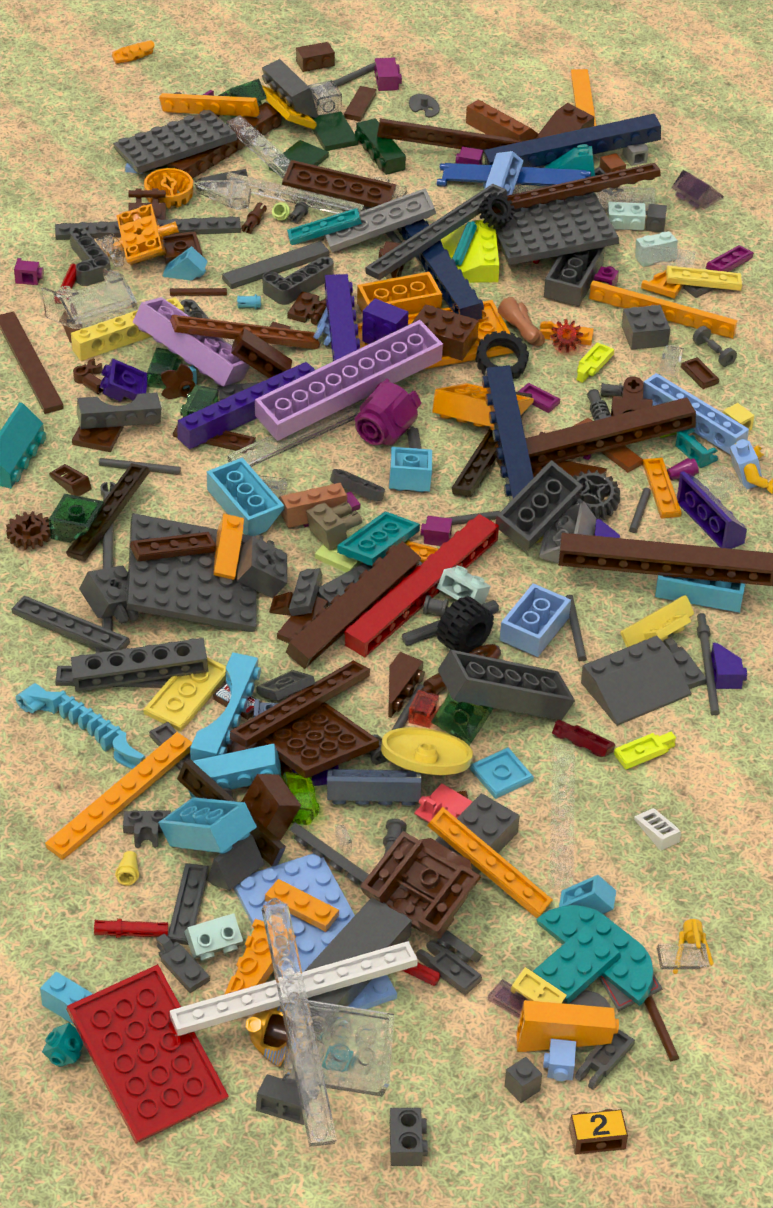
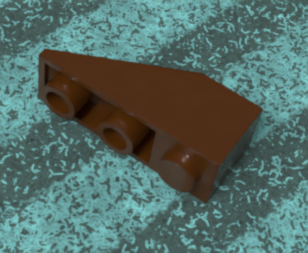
[388,652,425,718]

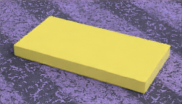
[143,657,226,732]

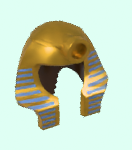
[246,1002,315,1066]

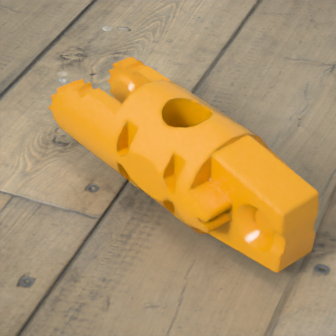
[112,40,155,64]

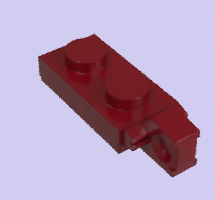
[552,719,616,757]

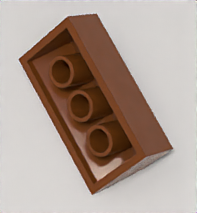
[466,99,539,142]

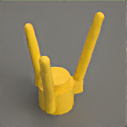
[673,919,714,974]

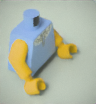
[730,439,773,494]

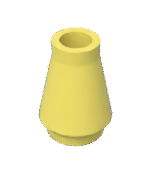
[115,851,139,886]

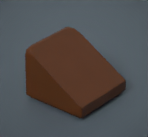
[269,592,293,616]

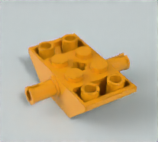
[105,204,179,265]

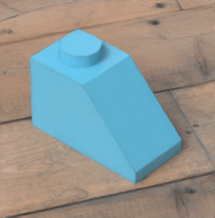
[162,246,208,281]
[559,875,616,914]

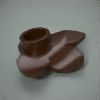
[161,364,196,399]

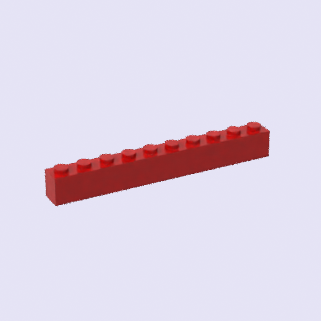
[344,514,499,658]

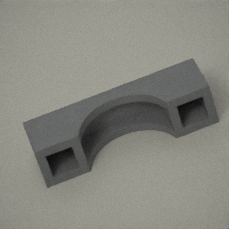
[77,392,162,429]

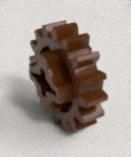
[6,511,52,550]

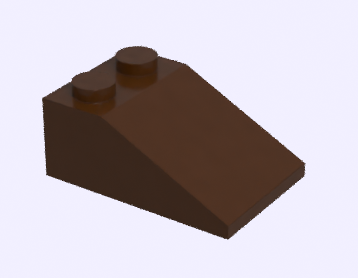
[535,103,594,139]

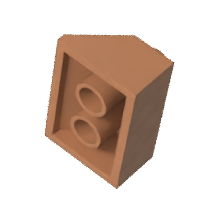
[278,483,347,528]

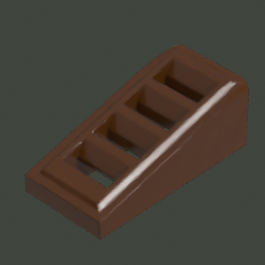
[49,464,92,498]

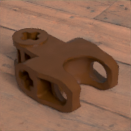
[611,376,653,416]

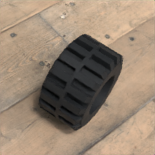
[436,596,494,653]

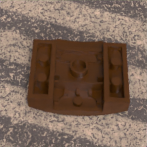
[360,831,481,939]

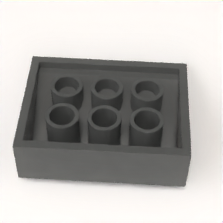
[581,636,692,726]

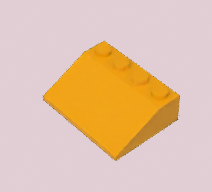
[432,383,534,430]

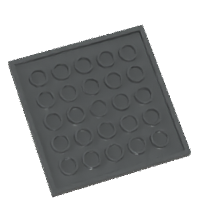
[496,192,619,265]
[126,513,256,632]

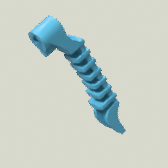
[15,683,145,769]

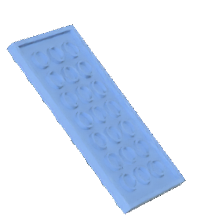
[233,853,397,1029]

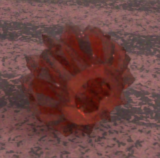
[550,319,583,353]

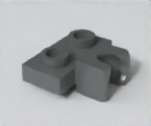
[123,810,171,848]

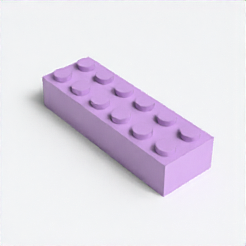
[133,297,250,386]

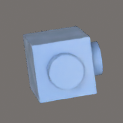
[543,1039,576,1081]

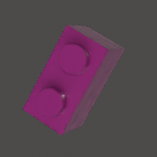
[374,57,402,91]

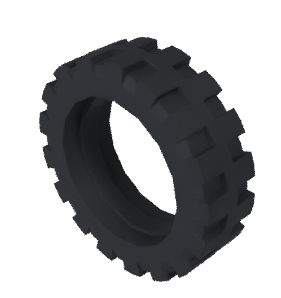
[475,331,529,379]

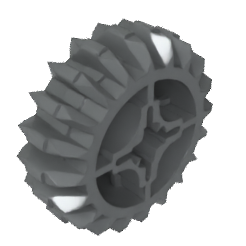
[573,469,621,520]

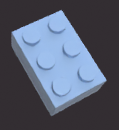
[500,583,571,657]

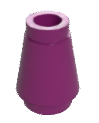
[667,458,699,480]

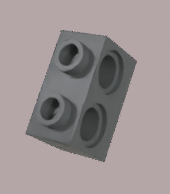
[389,1108,428,1166]

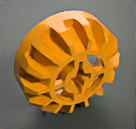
[144,168,193,209]

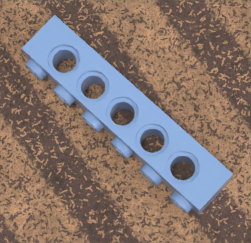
[643,373,749,454]

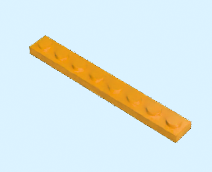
[589,280,738,339]
[45,732,192,860]

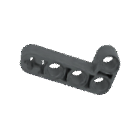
[69,226,111,286]
[262,256,334,305]

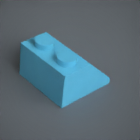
[389,447,432,492]

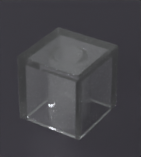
[308,80,342,115]

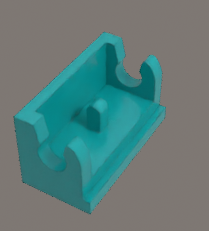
[675,428,718,468]

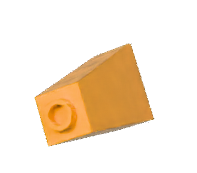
[516,1000,619,1052]

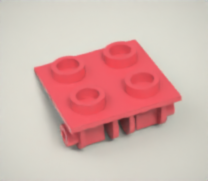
[414,783,473,823]

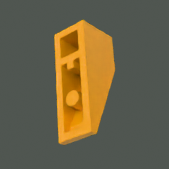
[213,513,244,580]

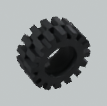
[478,192,515,229]

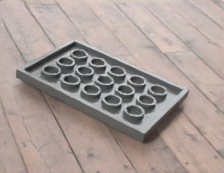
[113,110,237,174]

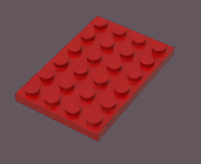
[66,964,229,1144]

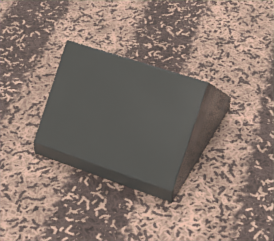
[207,834,264,890]

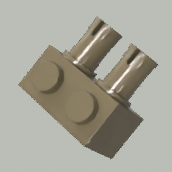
[306,501,363,551]

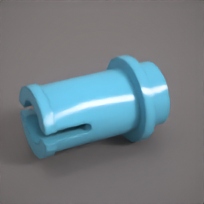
[237,294,261,309]

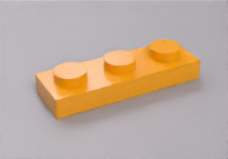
[265,879,339,932]

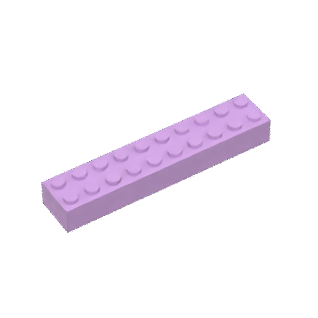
[255,320,443,441]

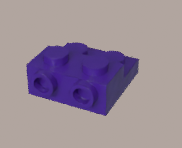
[100,358,148,402]

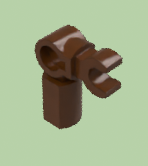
[73,358,103,394]

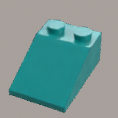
[544,144,595,177]

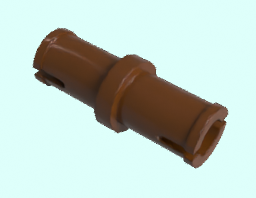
[241,202,267,234]

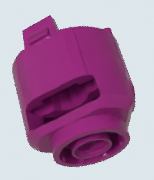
[354,378,422,446]

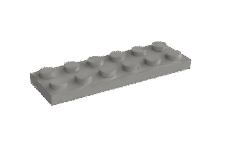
[325,188,436,252]

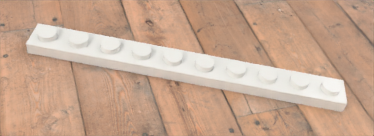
[170,941,418,1036]

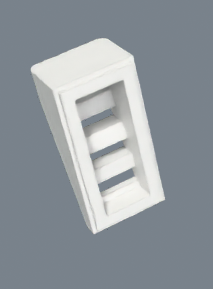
[634,808,681,851]

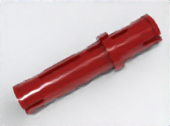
[94,918,168,938]

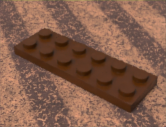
[282,160,396,208]

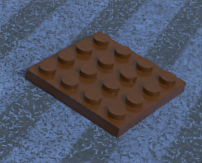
[256,702,379,779]

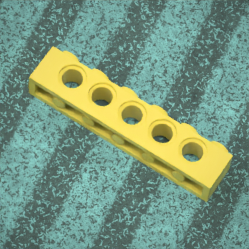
[71,297,184,361]

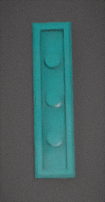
[287,208,362,245]

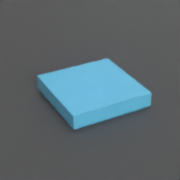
[470,748,534,799]

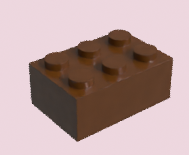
[411,304,479,361]

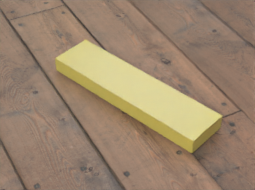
[666,266,742,291]

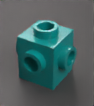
[42,1023,84,1067]

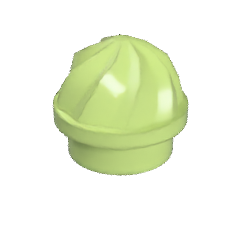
[272,202,290,221]

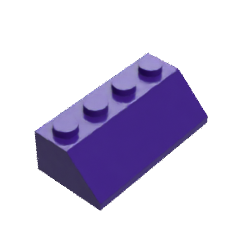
[677,471,747,549]

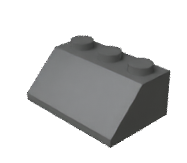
[539,501,597,563]

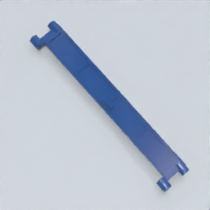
[437,163,591,186]

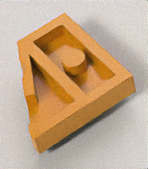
[641,270,683,299]

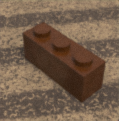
[231,328,292,378]

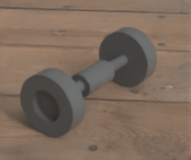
[693,326,737,367]

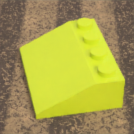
[441,219,500,283]

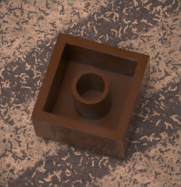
[241,774,301,840]

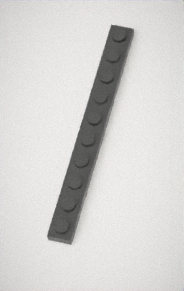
[365,184,507,280]
[55,216,241,240]
[290,822,483,963]

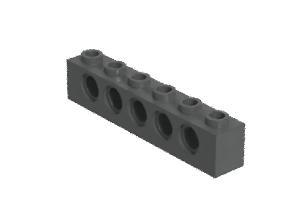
[70,638,209,692]

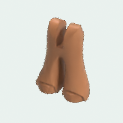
[498,297,545,346]

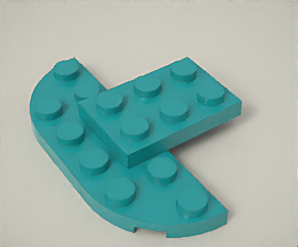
[533,905,654,1006]

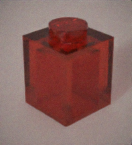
[409,690,439,729]

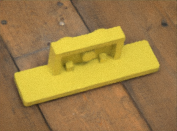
[620,595,694,647]

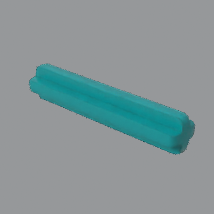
[452,221,477,266]

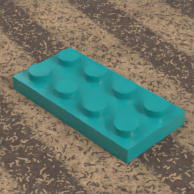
[337,511,420,566]

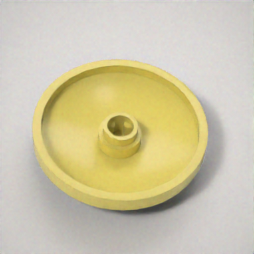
[381,727,473,775]

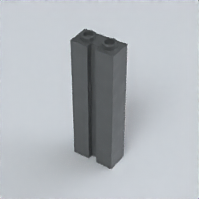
[296,898,412,1033]

